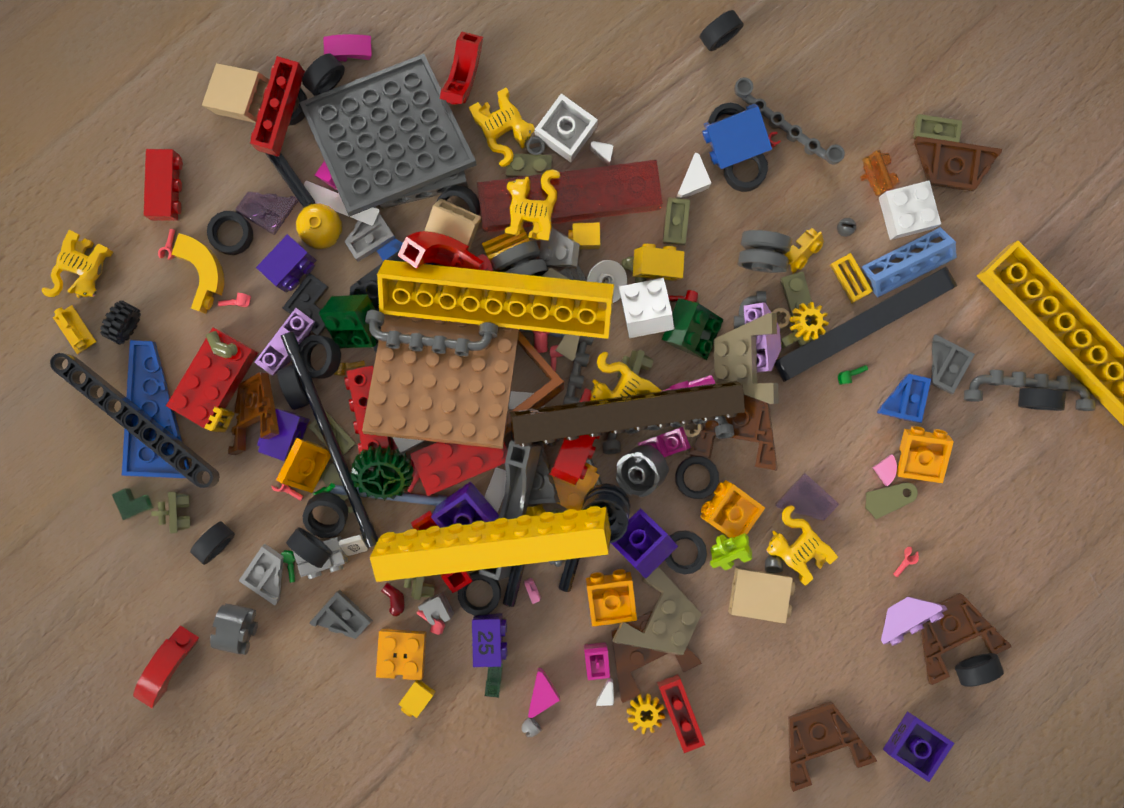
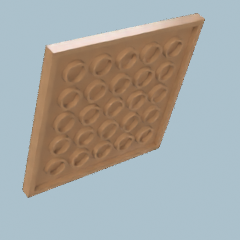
[362,314,520,449]

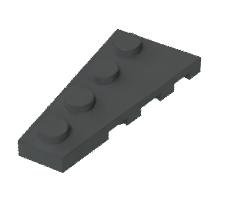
[511,430,560,504]

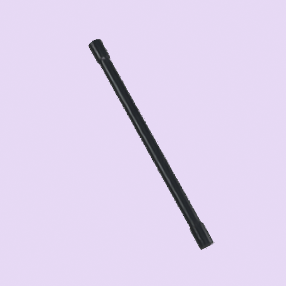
[280,331,379,548]

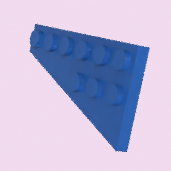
[122,340,190,478]

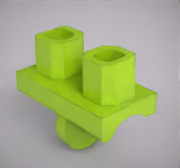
[710,533,752,570]

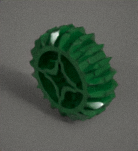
[351,444,414,501]

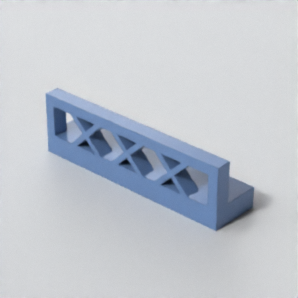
[862,227,957,297]

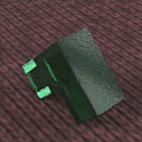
[112,488,154,520]
[485,664,503,698]

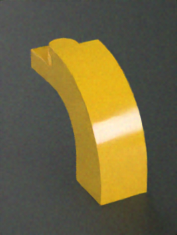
[172,233,224,314]

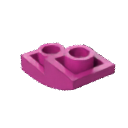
[323,34,372,62]
[638,427,691,457]

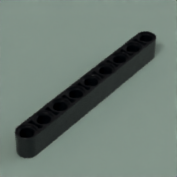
[774,266,958,382]
[50,353,220,488]

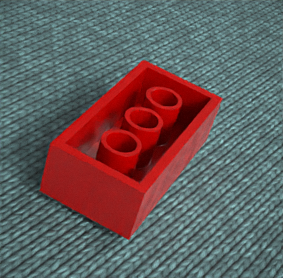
[166,327,259,429]
[410,440,508,496]

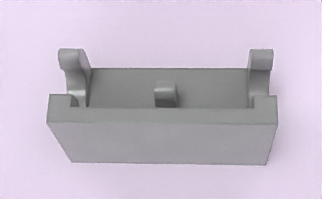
[418,591,454,625]

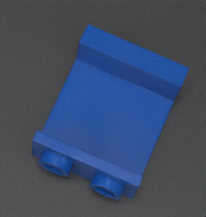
[702,104,772,169]

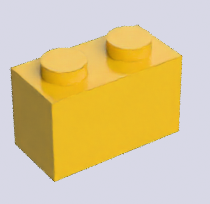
[633,243,684,281]

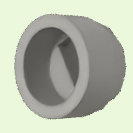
[522,717,542,737]

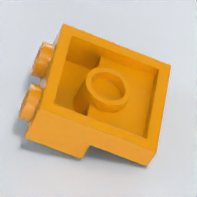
[896,426,954,483]
[276,438,331,493]
[551,463,600,511]
[700,480,765,538]
[586,569,637,627]

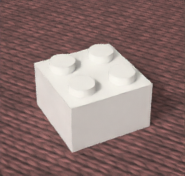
[535,94,598,163]
[879,181,941,240]
[619,278,674,339]

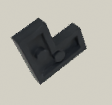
[282,273,329,335]

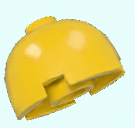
[296,203,342,249]

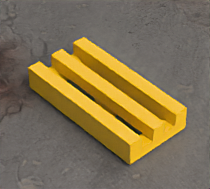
[482,225,530,264]
[830,253,873,303]
[204,407,235,433]

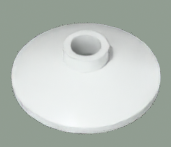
[587,260,627,303]

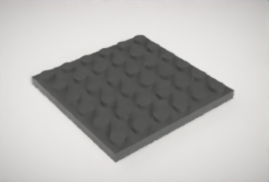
[299,54,476,217]

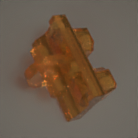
[860,150,899,196]

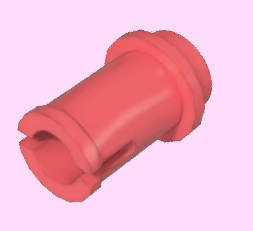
[532,330,550,353]

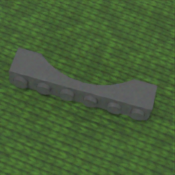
[479,440,542,580]

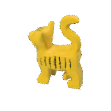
[469,88,535,167]
[505,169,560,241]
[42,230,113,298]
[590,351,662,401]
[766,505,838,586]

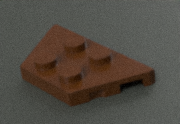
[914,136,1002,191]

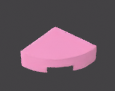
[872,455,897,486]
[524,578,541,604]

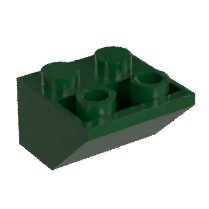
[319,294,376,348]
[661,298,724,360]

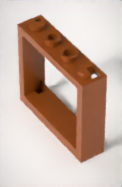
[505,331,564,435]

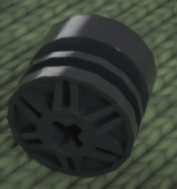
[582,483,631,543]

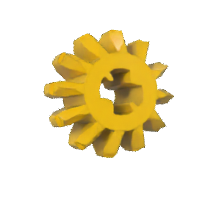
[789,302,829,341]
[626,693,665,734]

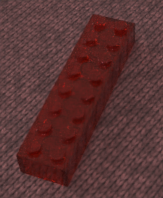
[477,160,663,232]

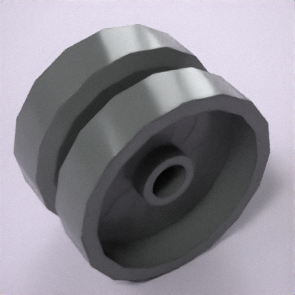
[737,230,792,273]
[491,241,548,276]

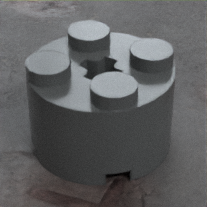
[616,444,669,497]
[210,603,258,655]

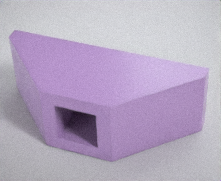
[744,303,781,373]
[255,308,315,376]
[881,597,948,646]

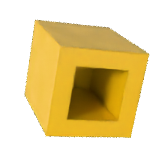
[568,222,600,250]
[398,680,436,718]

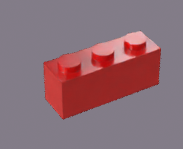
[144,149,183,221]
[657,674,705,753]

